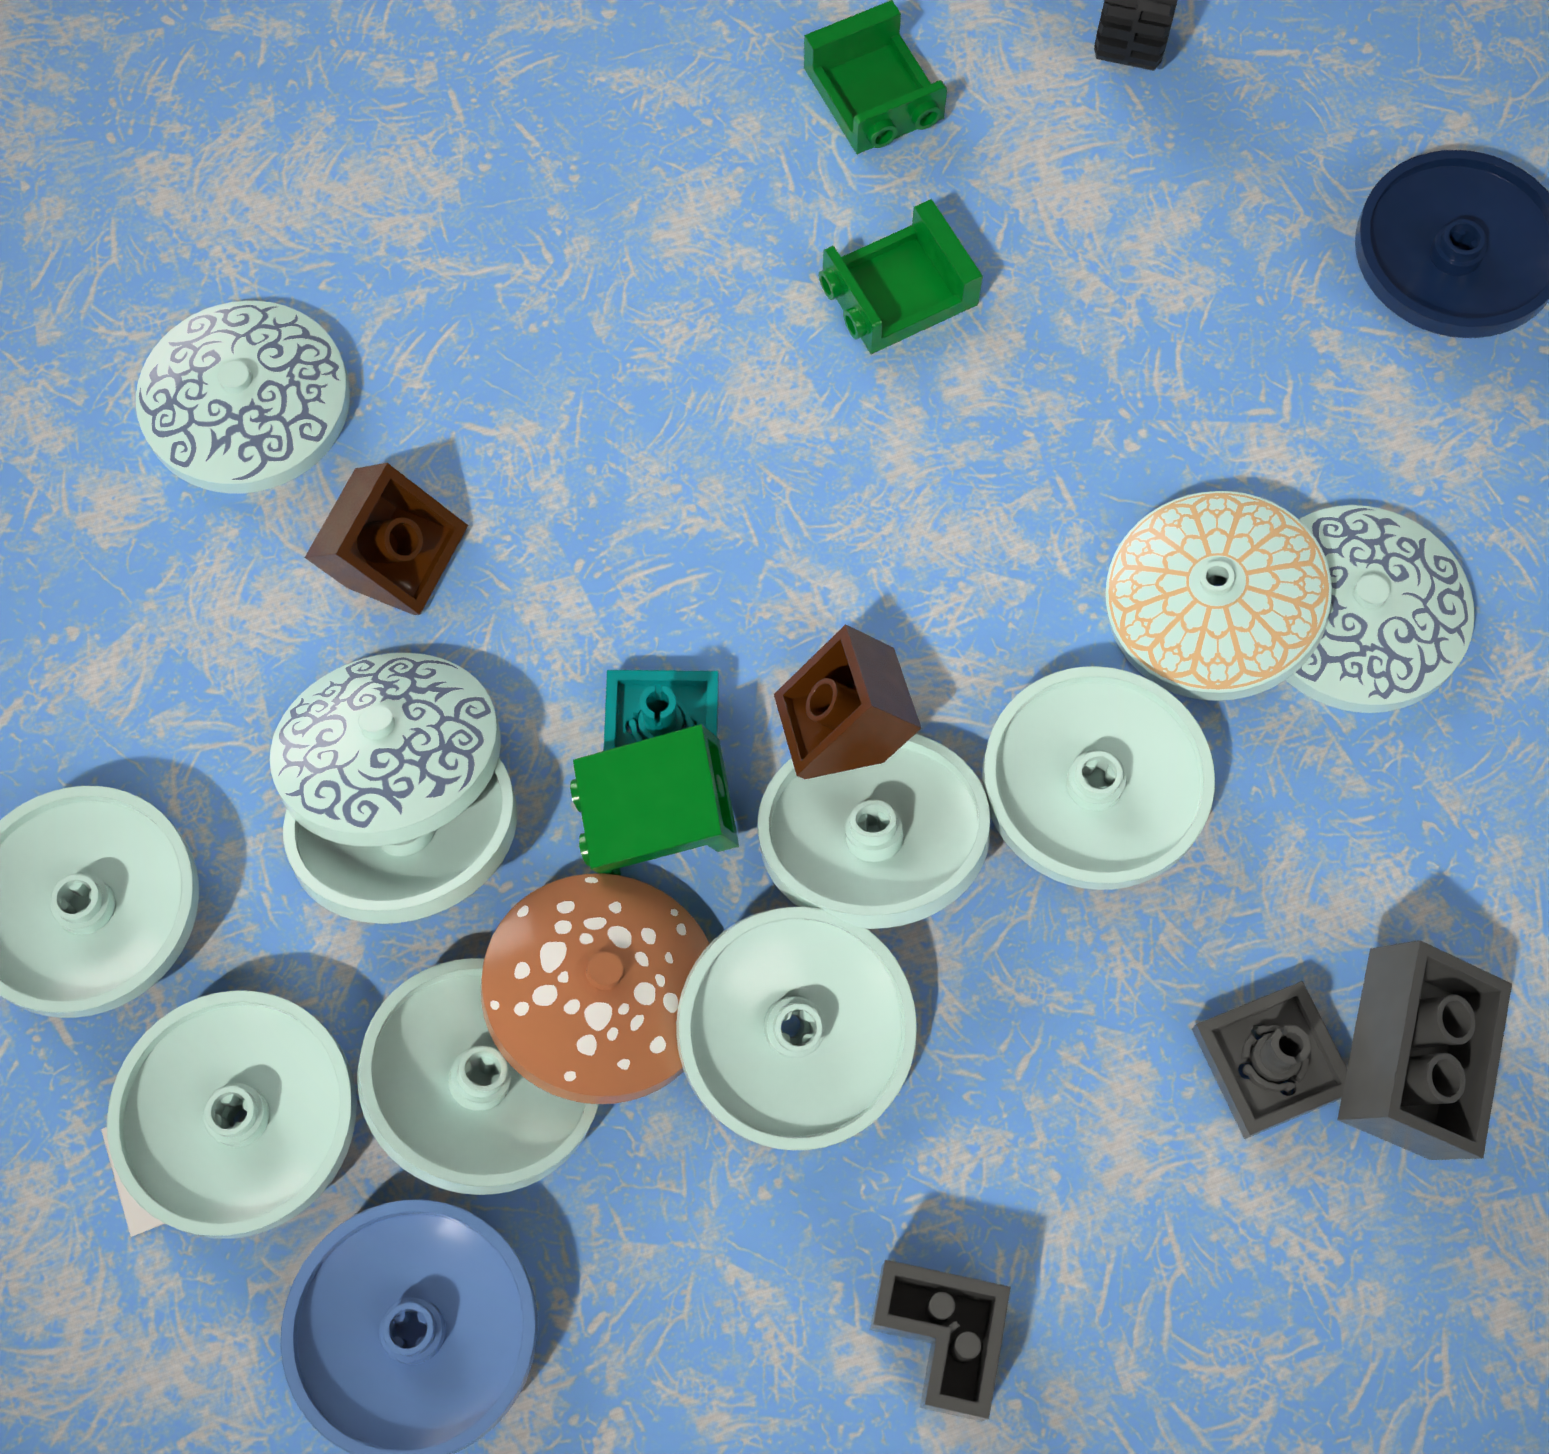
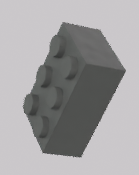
[1337,940,1512,1160]

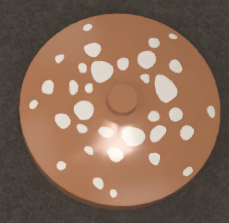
[481,873,710,1104]

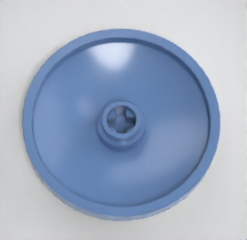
[280,1199,538,1454]

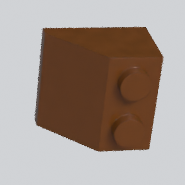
[304,463,468,615]
[774,624,921,779]

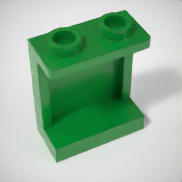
[804,0,947,154]
[819,199,983,354]
[570,724,739,876]

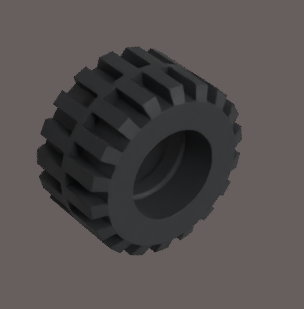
[1094,0,1178,71]

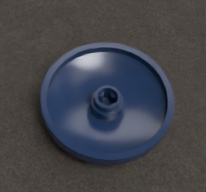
[1355,150,1549,338]

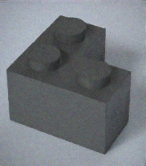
[870,1260,1011,1421]

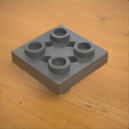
[1192,981,1347,1139]

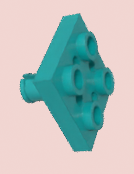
[603,670,719,751]

